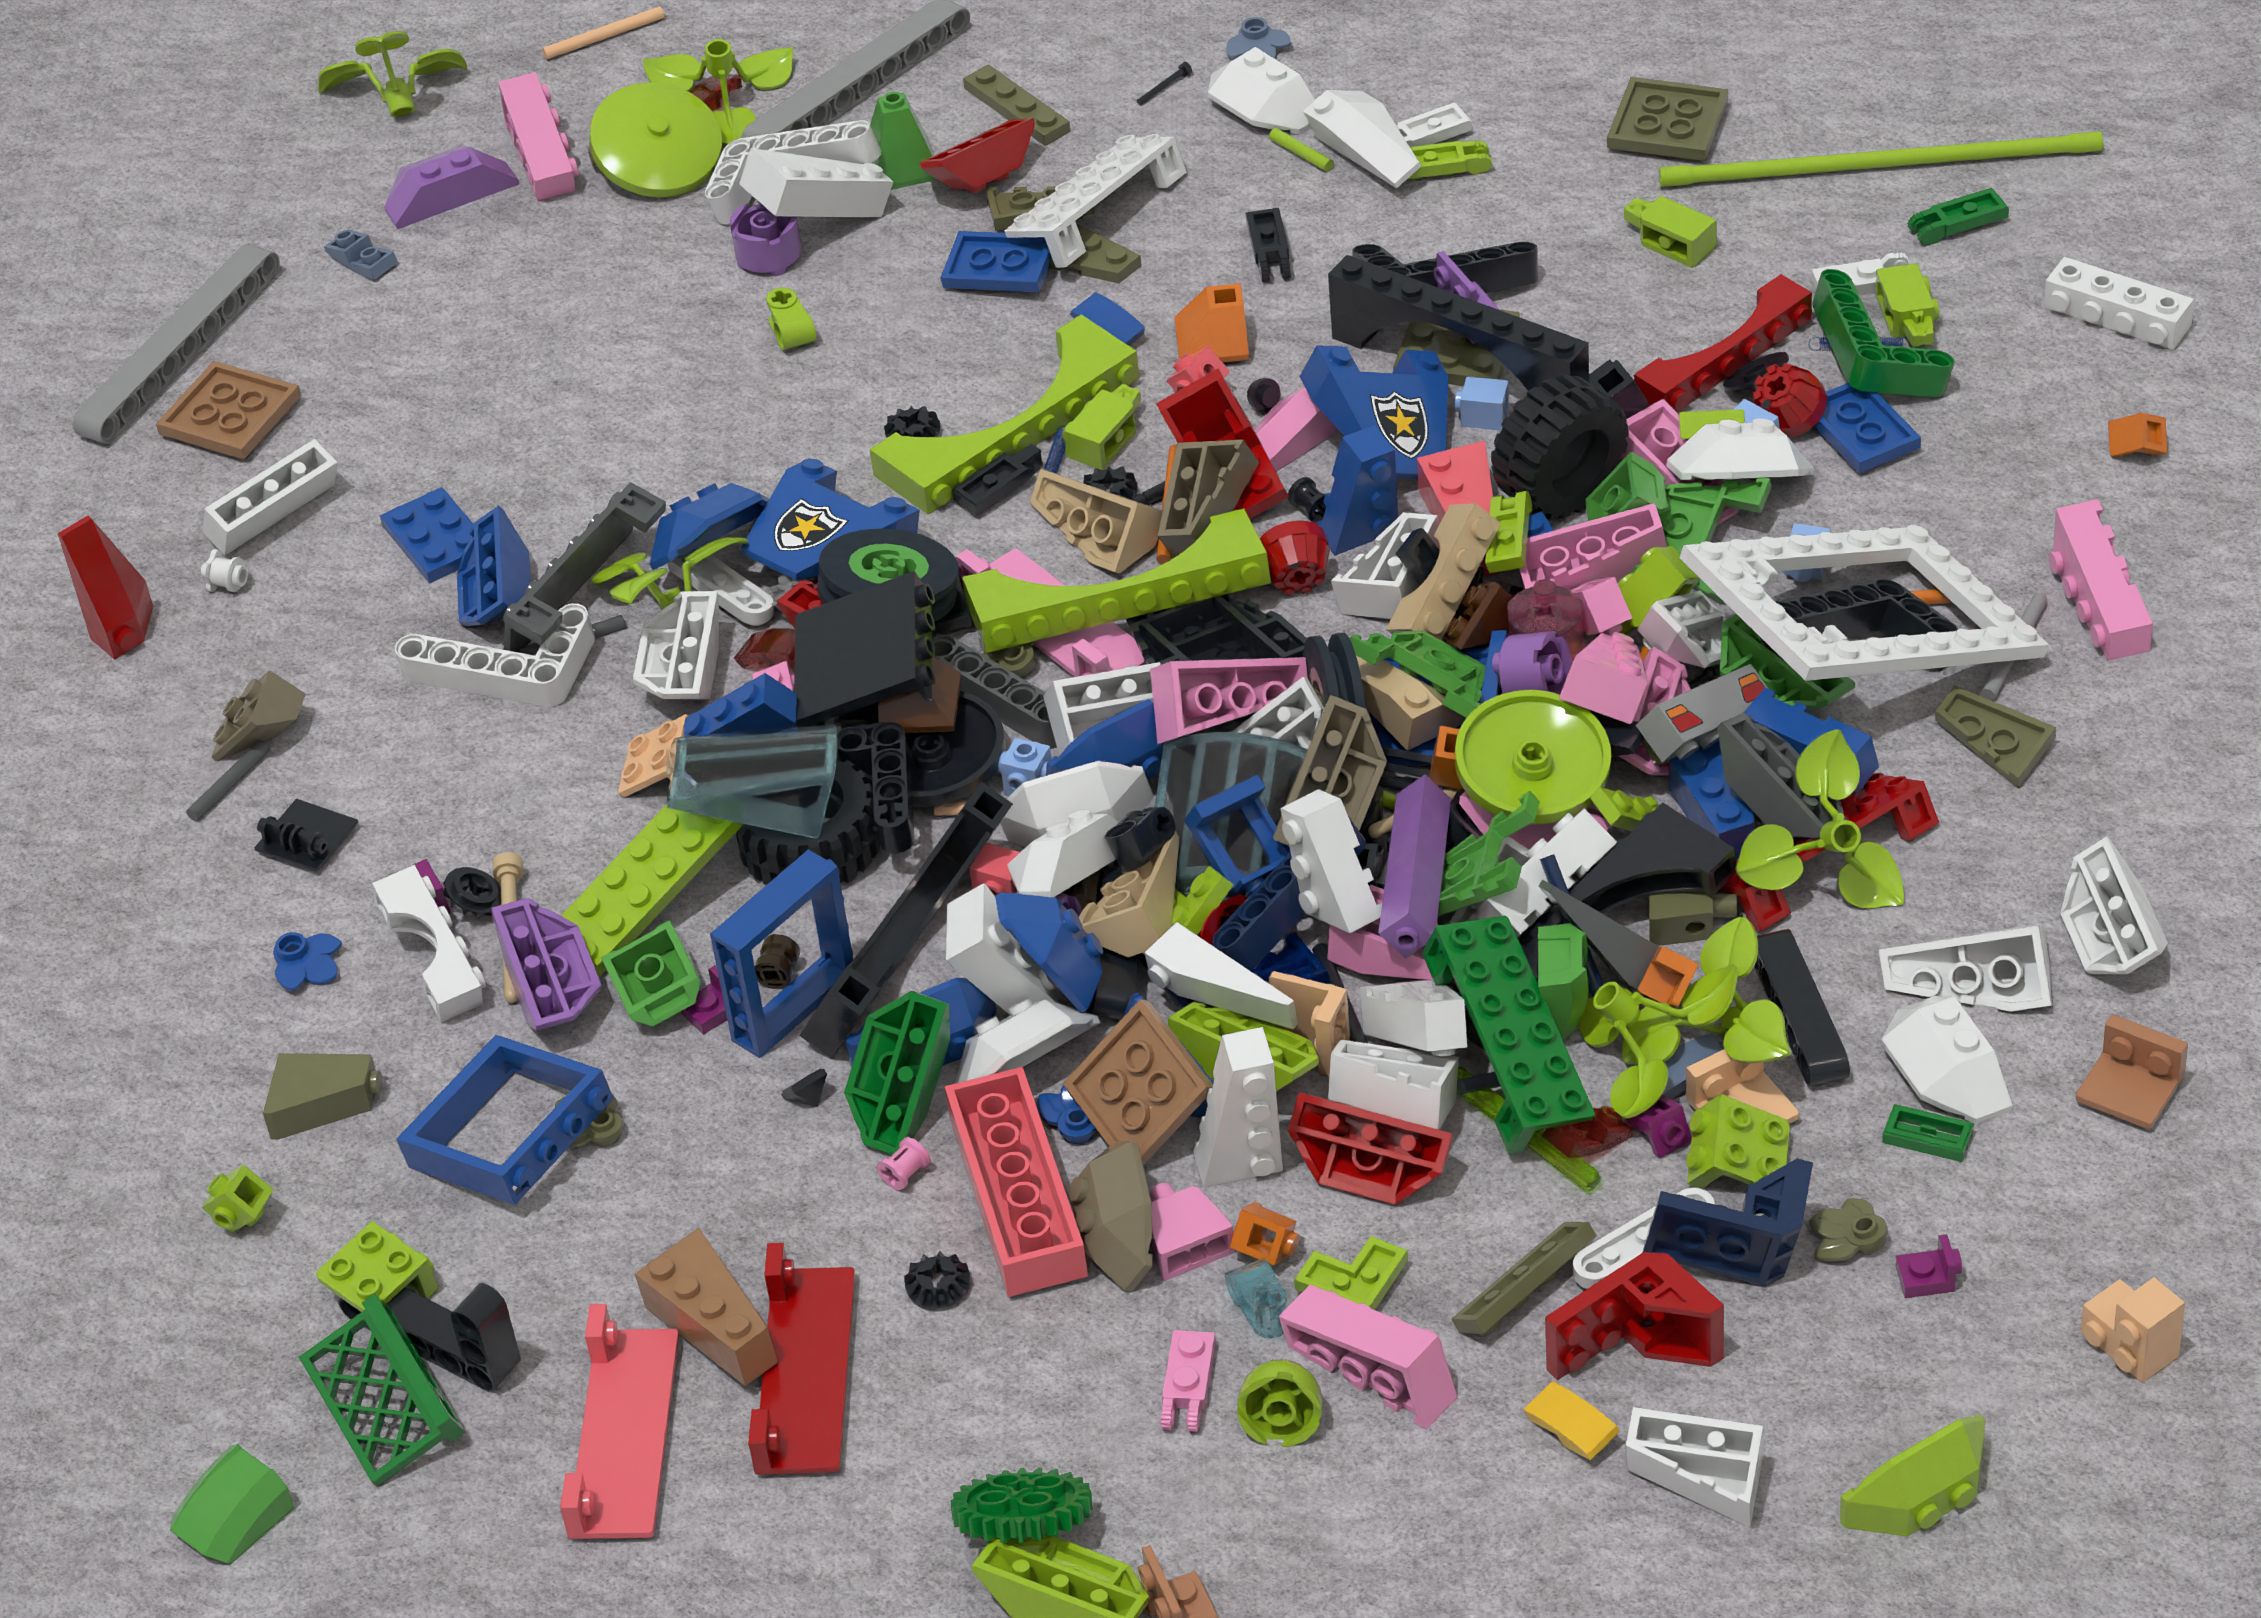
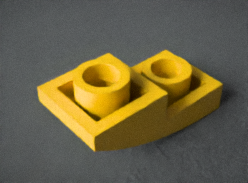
[1523,1381,1620,1460]

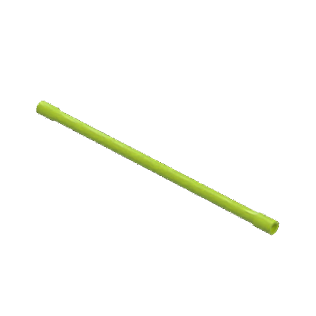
[1659,131,2103,187]

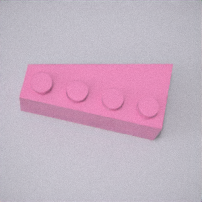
[1278,1285,1457,1430]

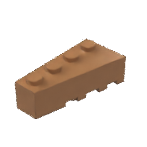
[635,1228,778,1386]

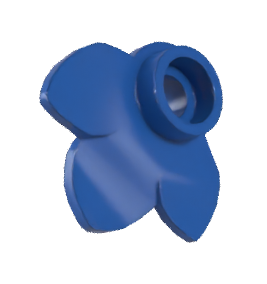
[273,932,342,991]
[1038,1085,1097,1144]

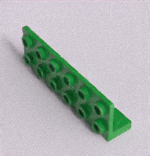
[1422,915,1595,1154]

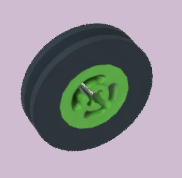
[817,529,958,622]

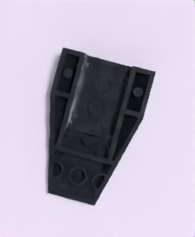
[1126,593,1307,665]

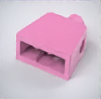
[1150,1182,1235,1281]

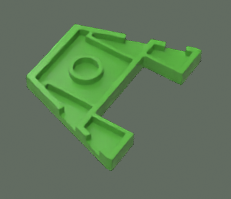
[1660,477,1772,604]
[1350,630,1486,718]
[1438,791,1540,916]

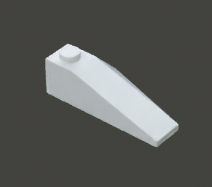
[1303,90,1421,188]

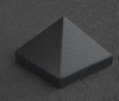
[781,1068,827,1107]

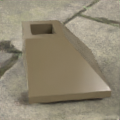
[212,670,306,761]

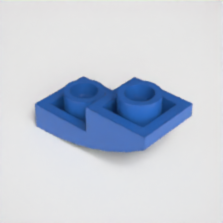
[1070,292,1145,346]

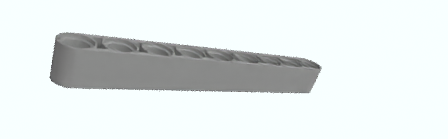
[741,0,971,138]
[73,244,280,444]

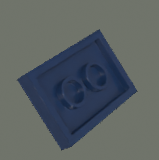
[1642,1158,1813,1286]

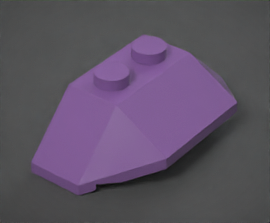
[384,145,519,229]
[491,898,602,1031]

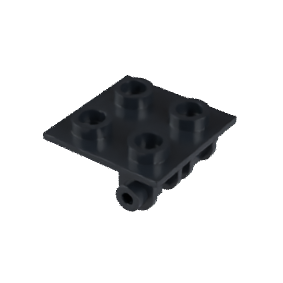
[254,798,358,872]

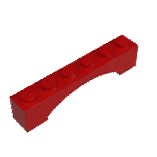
[1634,274,1812,412]

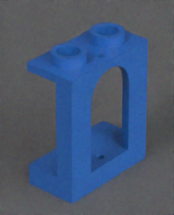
[1184,774,1290,897]

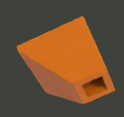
[1174,283,1249,362]

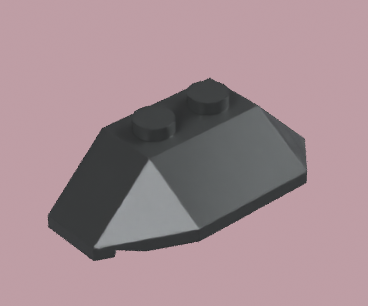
[1718,713,1847,838]

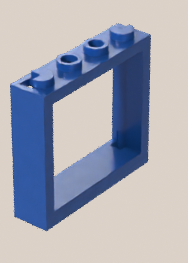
[710,849,854,1058]
[396,1035,614,1205]

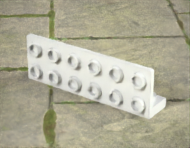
[1004,134,1187,268]

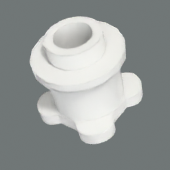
[201,549,248,593]

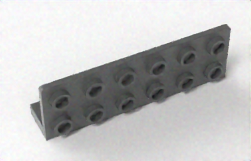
[502,482,666,653]

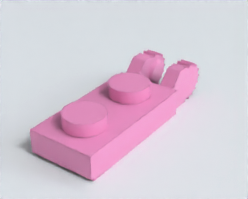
[1161,1330,1216,1432]

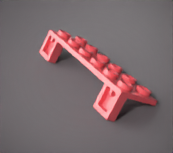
[560,1304,679,1539]

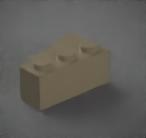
[1157,440,1259,558]

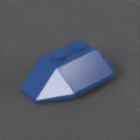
[649,483,769,570]
[457,505,531,626]
[1046,699,1166,779]
[995,892,1103,1013]
[845,978,996,1068]

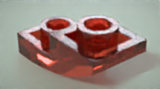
[690,74,742,111]
[733,628,795,668]
[1542,1106,1635,1158]

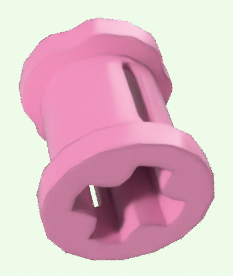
[877,1137,931,1191]

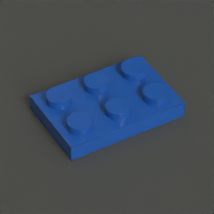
[940,231,1052,292]
[1814,383,1921,473]
[379,487,473,584]

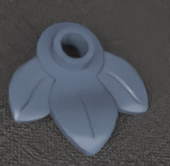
[1226,17,1291,59]

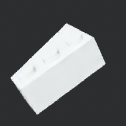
[1331,512,1440,619]
[1280,789,1382,933]
[1328,1040,1459,1130]
[1626,1407,1764,1528]

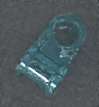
[1225,1257,1287,1338]

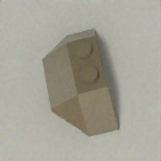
[1272,695,1387,846]
[1069,1141,1152,1293]

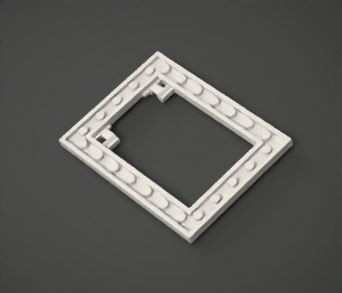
[1679,525,2049,681]

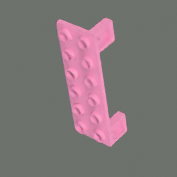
[956,549,1146,677]

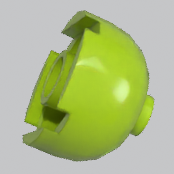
[1237,1359,1323,1447]

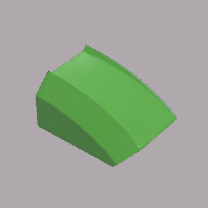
[1585,452,1670,521]
[601,920,701,1026]
[1538,923,1588,1039]
[170,1444,294,1563]

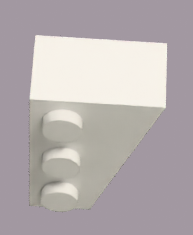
[1043,662,1161,756]
[946,883,1059,1015]
[1360,980,1467,1056]

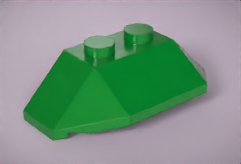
[844,991,950,1155]

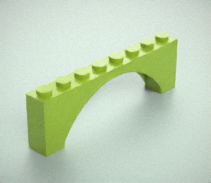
[869,314,1139,515]
[962,509,1271,653]

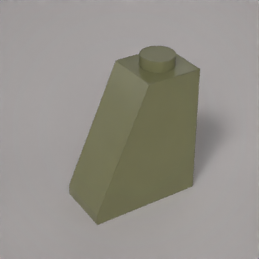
[263,1053,382,1139]

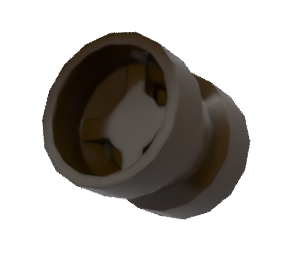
[755,934,800,989]

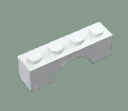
[372,865,486,1023]

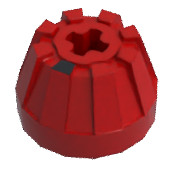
[1753,363,1827,438]
[1260,520,1330,595]

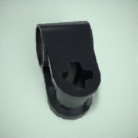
[1105,807,1175,872]

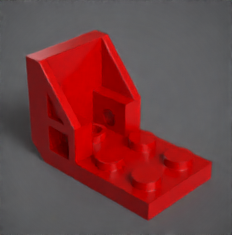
[1156,368,1289,519]
[1545,1252,1724,1380]

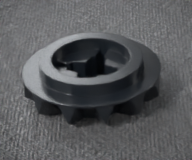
[884,405,941,438]
[1083,465,1138,499]
[443,867,501,919]
[904,1251,971,1308]

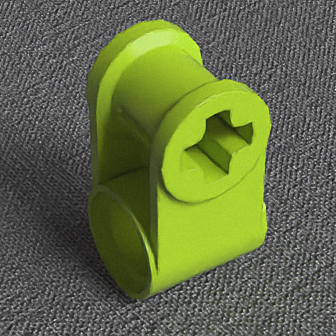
[766,287,816,351]

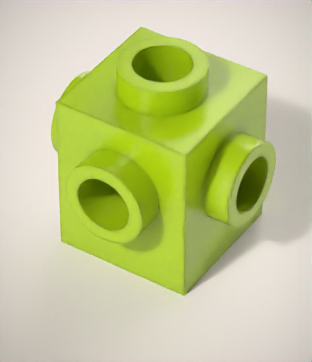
[201,1164,274,1233]

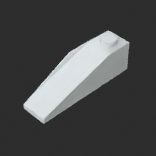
[1144,922,1298,1029]
[1879,924,2052,1011]

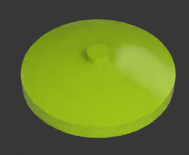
[589,82,722,198]
[1454,690,1611,824]

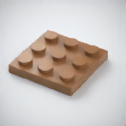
[156,361,301,460]
[1063,999,1213,1166]

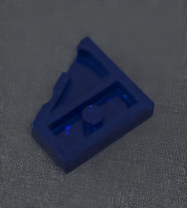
[1251,932,1330,984]

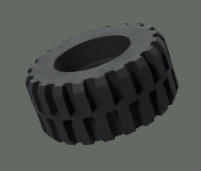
[1491,375,1629,519]
[734,752,881,885]

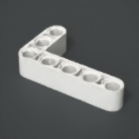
[705,120,882,224]
[395,603,595,707]

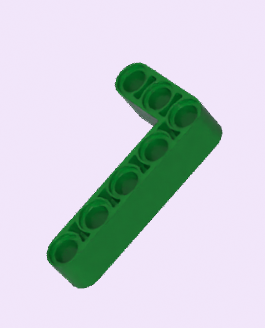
[1812,269,1955,397]

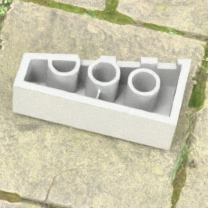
[739,148,893,217]
[1193,1027,1283,1188]

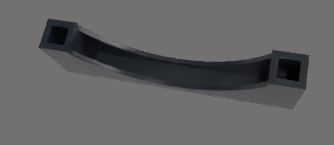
[1328,255,1589,391]
[799,782,1013,1059]
[1458,802,1737,1051]

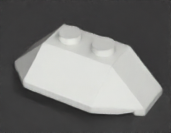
[1208,47,1315,135]
[1666,419,1814,480]
[1638,590,1726,668]
[633,591,719,700]
[1192,677,1324,805]
[1001,761,1153,847]
[1007,810,1119,897]
[2060,836,2168,974]
[1881,996,2013,1124]
[955,998,1100,1083]

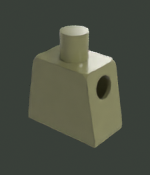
[1649,892,1737,946]

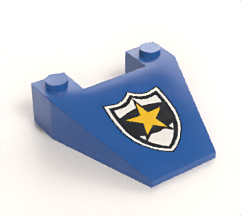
[1299,345,1448,480]
[741,458,920,580]

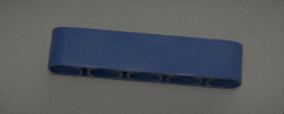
[1212,816,1366,971]

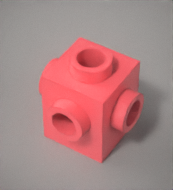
[1166,345,1230,392]

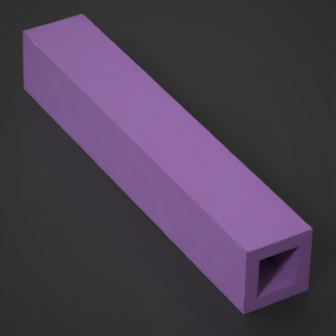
[1378,774,1451,959]

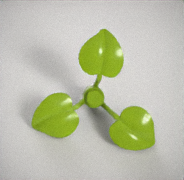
[318,31,467,117]
[643,39,794,146]
[590,537,749,610]
[1736,730,1904,909]
[1622,916,1791,1065]
[1578,965,1738,1119]

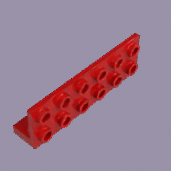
[1718,773,1939,932]
[748,1243,855,1475]

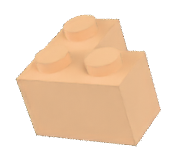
[2081,1277,2185,1383]

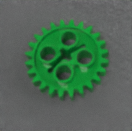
[950,1468,1093,1543]

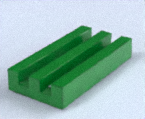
[1882,1104,1974,1162]

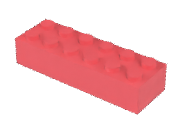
[944,1067,1088,1297]

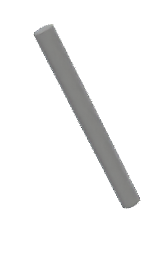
[1981,593,2047,701]

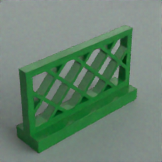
[299,1293,466,1487]

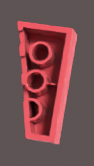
[1417,440,1501,577]

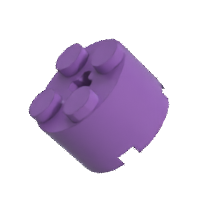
[730,201,802,276]
[1492,631,1573,694]

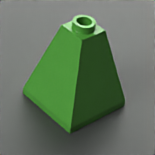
[870,92,937,190]

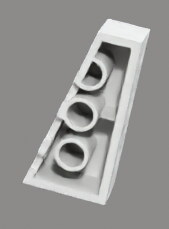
[1468,808,1617,938]

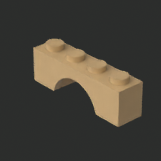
[1385,503,1501,640]

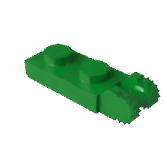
[1907,188,2009,246]

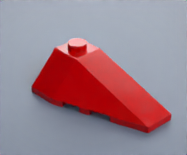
[57,515,153,660]

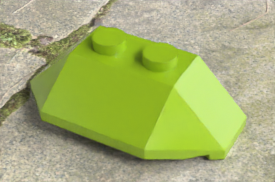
[1168,1002,1319,1091]
[1840,1414,1986,1537]
[972,1536,1149,1618]

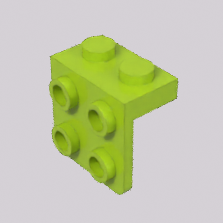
[1686,1094,1790,1189]
[316,1221,439,1312]

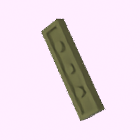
[963,64,1071,146]
[1451,1222,1597,1335]

